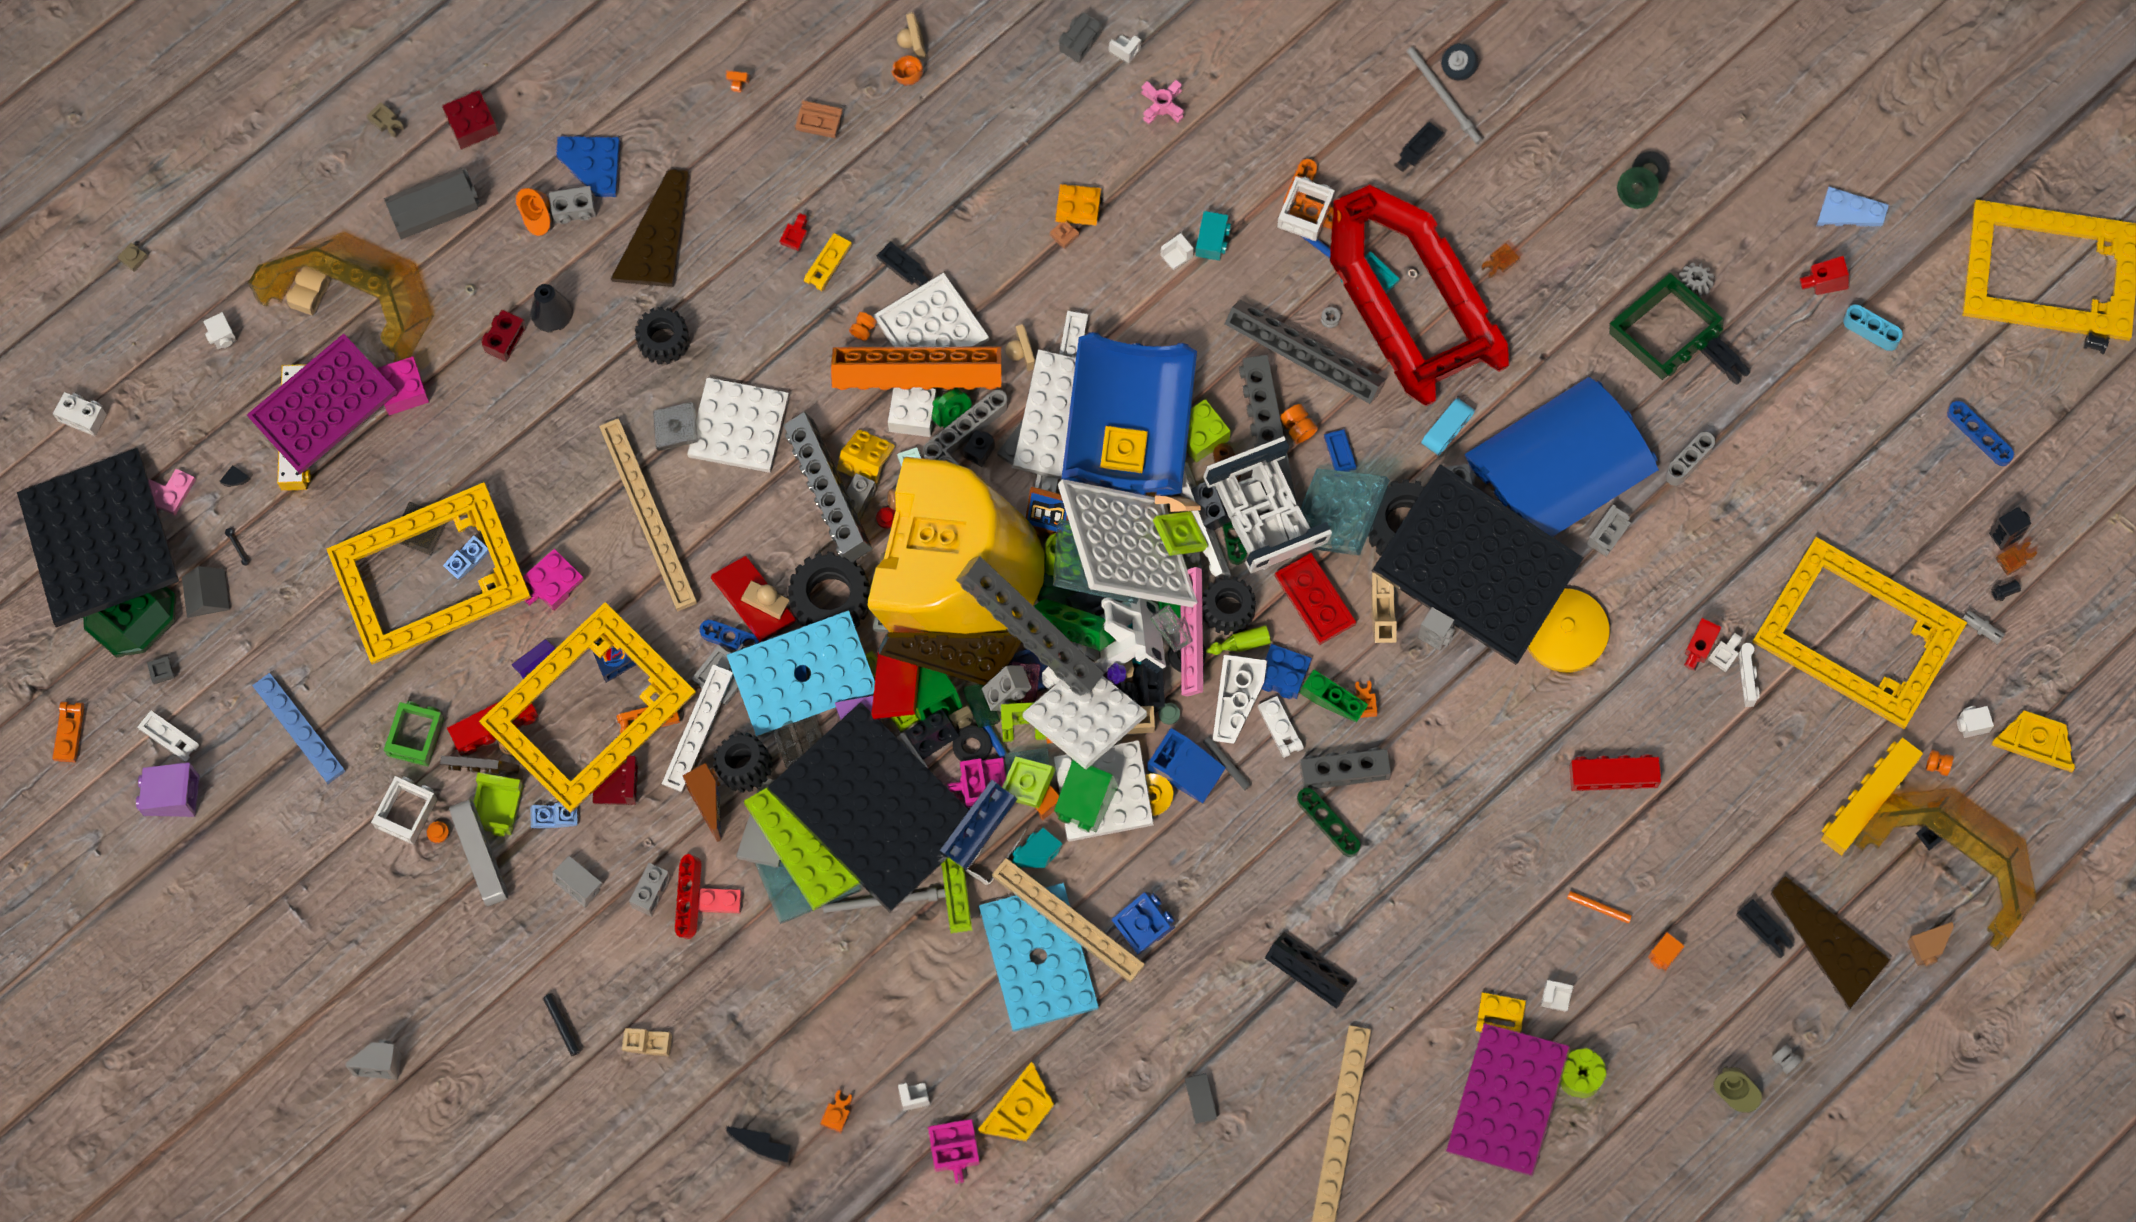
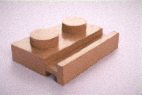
[795,100,843,138]

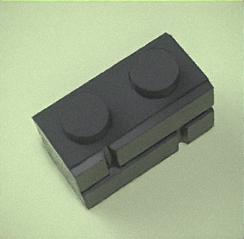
[1058,12,1102,63]

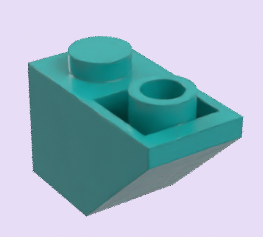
[1012,828,1063,868]

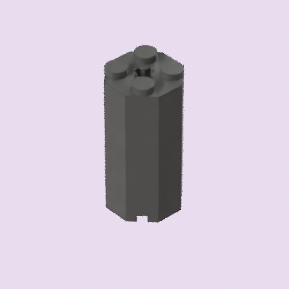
[384,168,481,240]

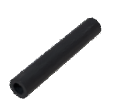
[542,993,581,1056]

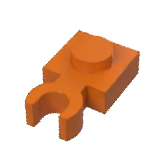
[1354,681,1377,718]
[820,1090,852,1133]

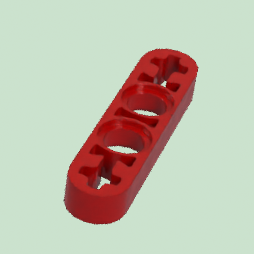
[675,854,701,939]

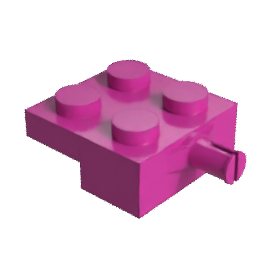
[523,549,584,611]
[947,758,1006,808]
[928,1119,980,1184]

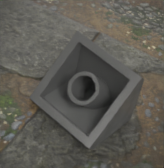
[182,566,230,618]

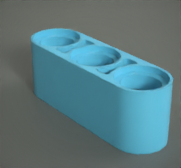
[1843,305,1903,351]
[1421,398,1475,456]

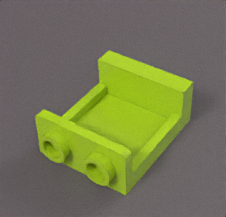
[473,772,523,837]

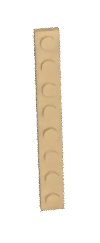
[992,858,1144,983]

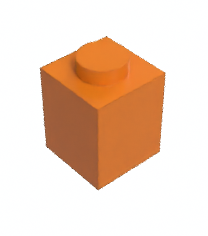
[1648,932,1684,971]

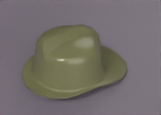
[1713,1066,1762,1112]

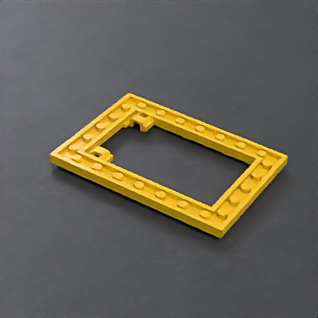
[1962,200,2136,341]
[326,482,531,665]
[1752,537,1967,729]
[479,602,696,813]

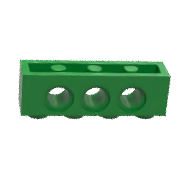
[1034,599,1115,651]

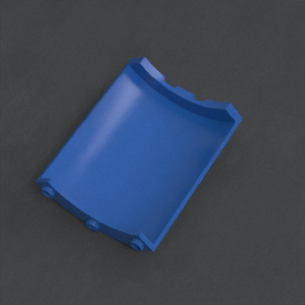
[1061,332,1197,496]
[1464,377,1659,537]

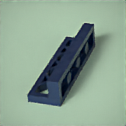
[940,780,1017,870]

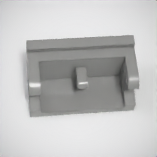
[1587,505,1631,557]
[552,856,602,907]

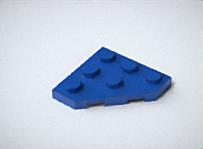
[556,136,620,197]

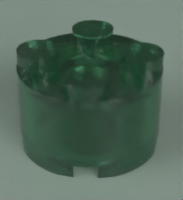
[1617,167,1660,209]

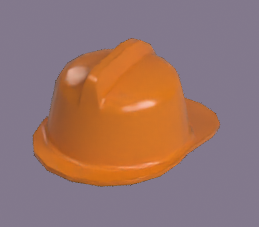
[516,188,550,236]

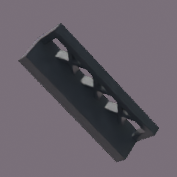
[1265,932,1356,1009]

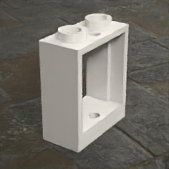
[1277,177,1335,241]
[371,776,437,845]

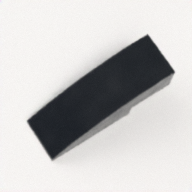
[726,1126,793,1167]

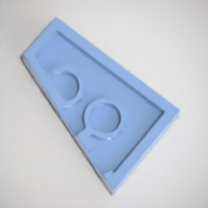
[1816,187,1889,226]

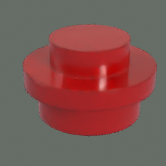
[876,507,895,528]

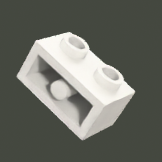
[53,392,107,436]

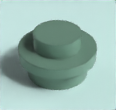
[1158,703,1180,725]

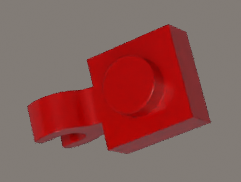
[779,213,808,251]

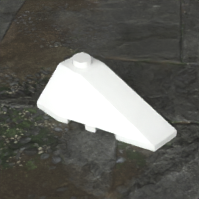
[1213,655,1267,744]

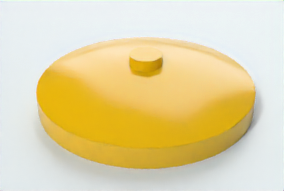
[1527,588,1609,673]

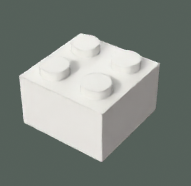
[888,388,937,437]

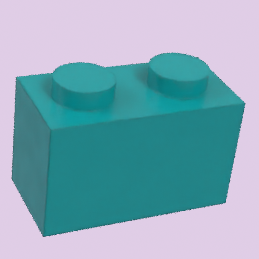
[1195,211,1231,261]

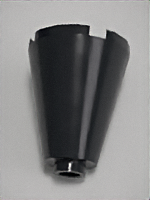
[530,284,572,333]

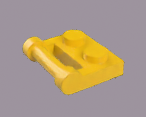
[1475,992,1526,1033]

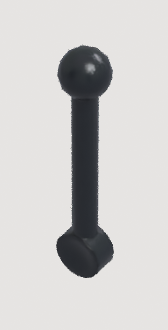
[225,528,250,566]

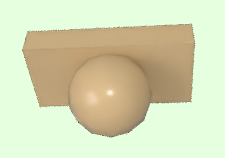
[897,13,926,59]
[1005,324,1035,371]
[741,581,789,619]

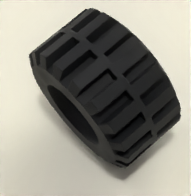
[635,307,690,365]
[1202,576,1256,635]
[713,732,773,793]

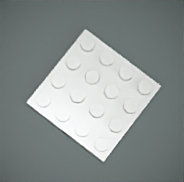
[873,273,989,347]
[687,378,789,473]
[1023,669,1147,769]
[1054,740,1154,842]

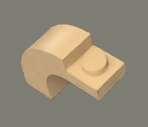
[1371,572,1397,643]

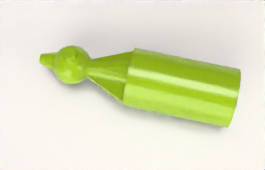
[1206,625,1271,655]

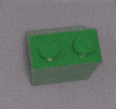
[915,667,963,722]
[1054,759,1118,833]

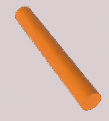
[1567,891,1632,924]

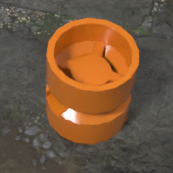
[1280,404,1318,444]

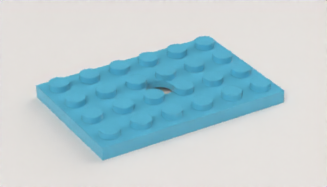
[727,610,875,736]
[979,883,1098,1032]

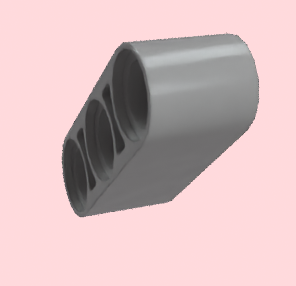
[1665,432,1715,486]

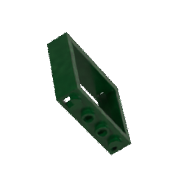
[1609,273,1724,380]

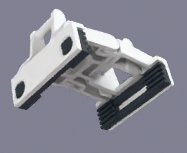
[1203,437,1332,573]

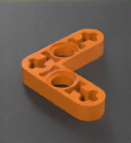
[1283,159,1341,229]

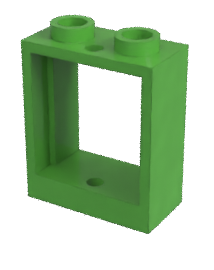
[384,701,444,767]

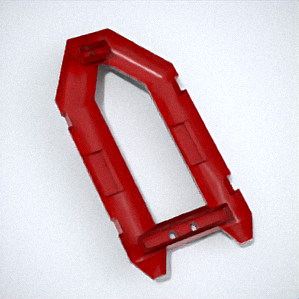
[1330,184,1509,406]

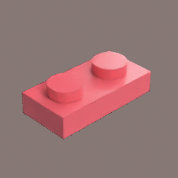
[698,889,741,913]

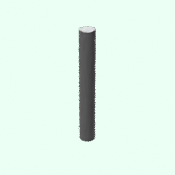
[1203,737,1251,791]

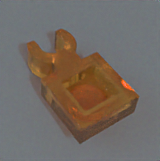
[1481,243,1520,279]
[1996,542,2037,576]

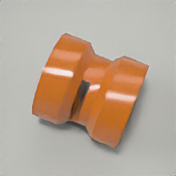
[849,312,877,341]
[1926,750,1954,776]

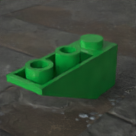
[1299,670,1368,723]

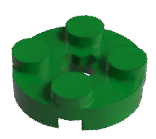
[932,388,971,429]

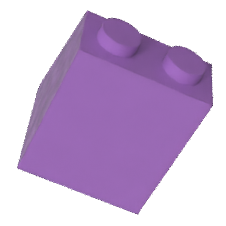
[136,763,199,817]

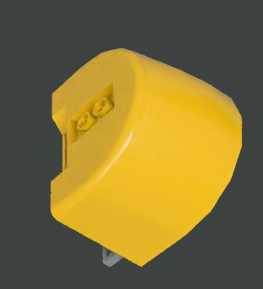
[868,457,1044,634]

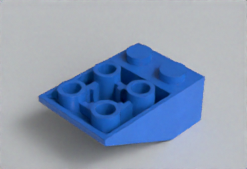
[1148,728,1226,804]

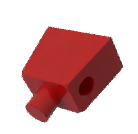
[1799,256,1849,295]
[1684,618,1722,671]

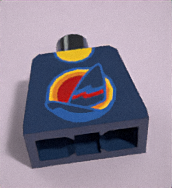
[593,638,636,683]

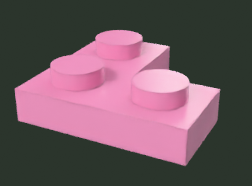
[148,469,196,516]

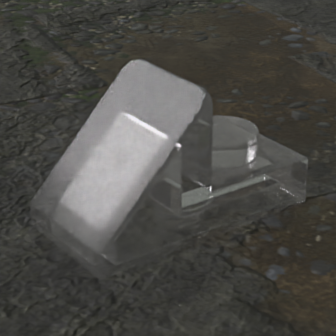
[1150,605,1193,652]

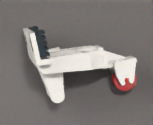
[1059,597,1166,673]

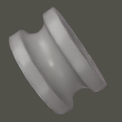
[1321,307,1340,328]

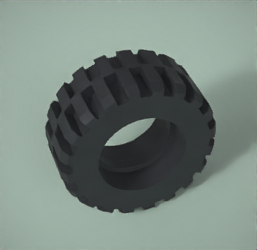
[1365,479,1424,556]
[788,551,870,628]

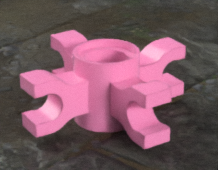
[1141,80,1184,124]

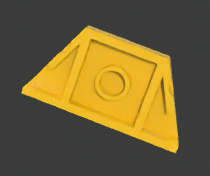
[1991,710,2075,773]
[978,1062,1054,1142]

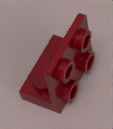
[592,756,638,805]

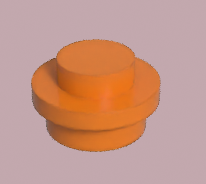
[426,821,449,843]

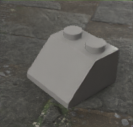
[346,1040,402,1080]

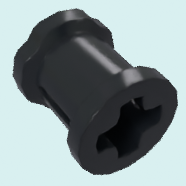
[2083,330,2110,355]

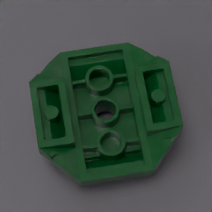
[83,587,176,658]

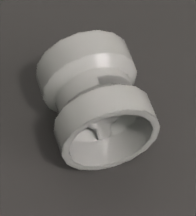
[1771,1043,1803,1075]

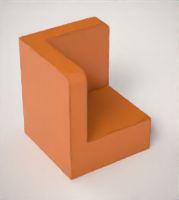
[1034,785,1059,820]

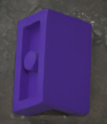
[512,639,555,679]

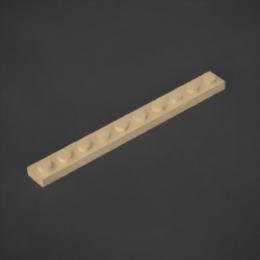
[599,418,697,612]
[1312,1025,1371,1222]

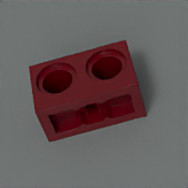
[481,309,527,362]

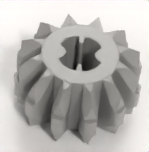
[1678,263,1714,298]

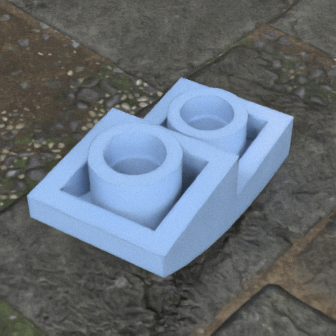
[443,535,489,580]
[530,803,578,828]

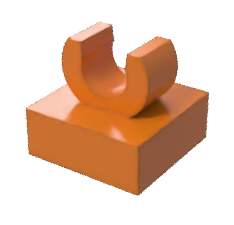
[726,71,750,92]

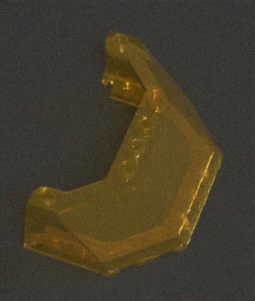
[248,232,434,362]
[1854,788,2037,951]

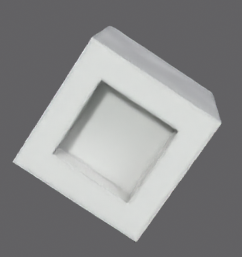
[1109,35,1141,64]
[1161,233,1193,270]
[1541,980,1573,1012]
[898,1083,930,1111]

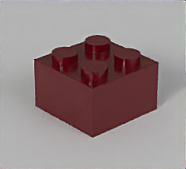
[441,90,499,150]

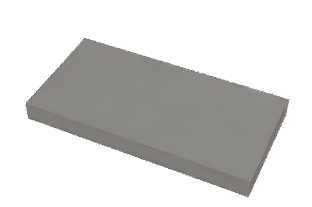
[736,779,781,868]

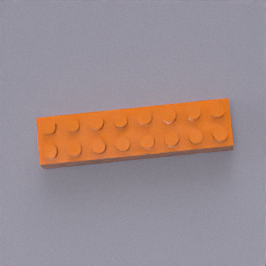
[831,347,1001,390]

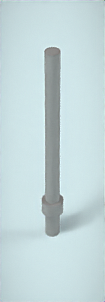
[1407,47,1483,145]
[823,888,945,913]

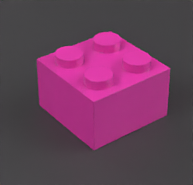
[376,357,429,415]

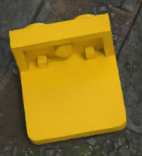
[837,430,895,485]

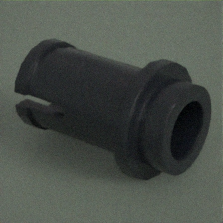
[1991,579,2021,601]

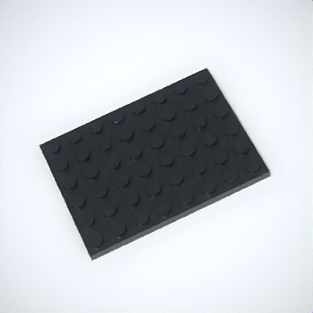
[17,447,179,628]
[1371,464,1584,665]
[767,702,969,913]

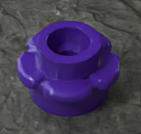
[1107,663,1126,684]

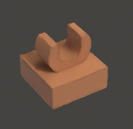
[1050,221,1079,249]

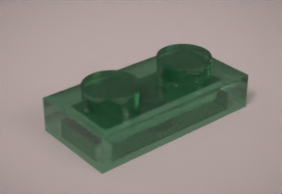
[963,684,1000,728]

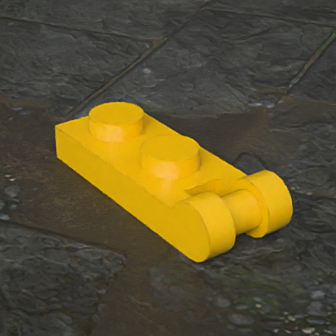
[804,233,852,291]

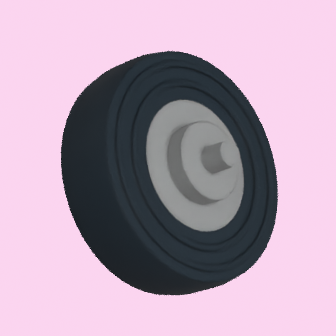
[1441,43,1479,81]

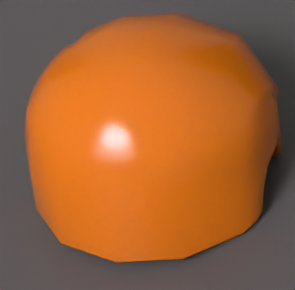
[891,55,923,86]

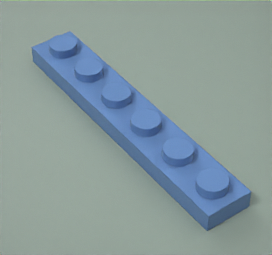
[252,673,346,784]

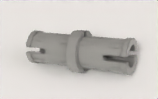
[1962,610,2005,645]

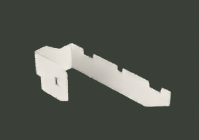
[964,828,1027,885]

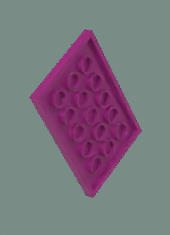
[247,333,398,474]
[1446,1023,1571,1177]

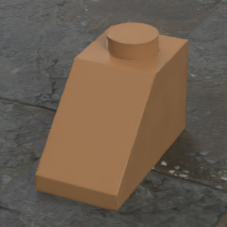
[1907,922,1954,967]

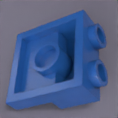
[1261,644,1312,699]
[1111,892,1175,954]

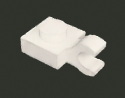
[1708,633,1742,672]

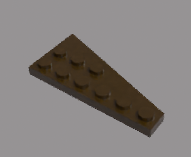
[611,169,689,287]
[878,632,1021,686]
[1770,876,1890,1011]

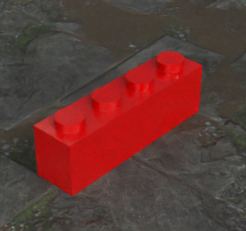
[447,701,539,756]
[1569,754,1661,791]

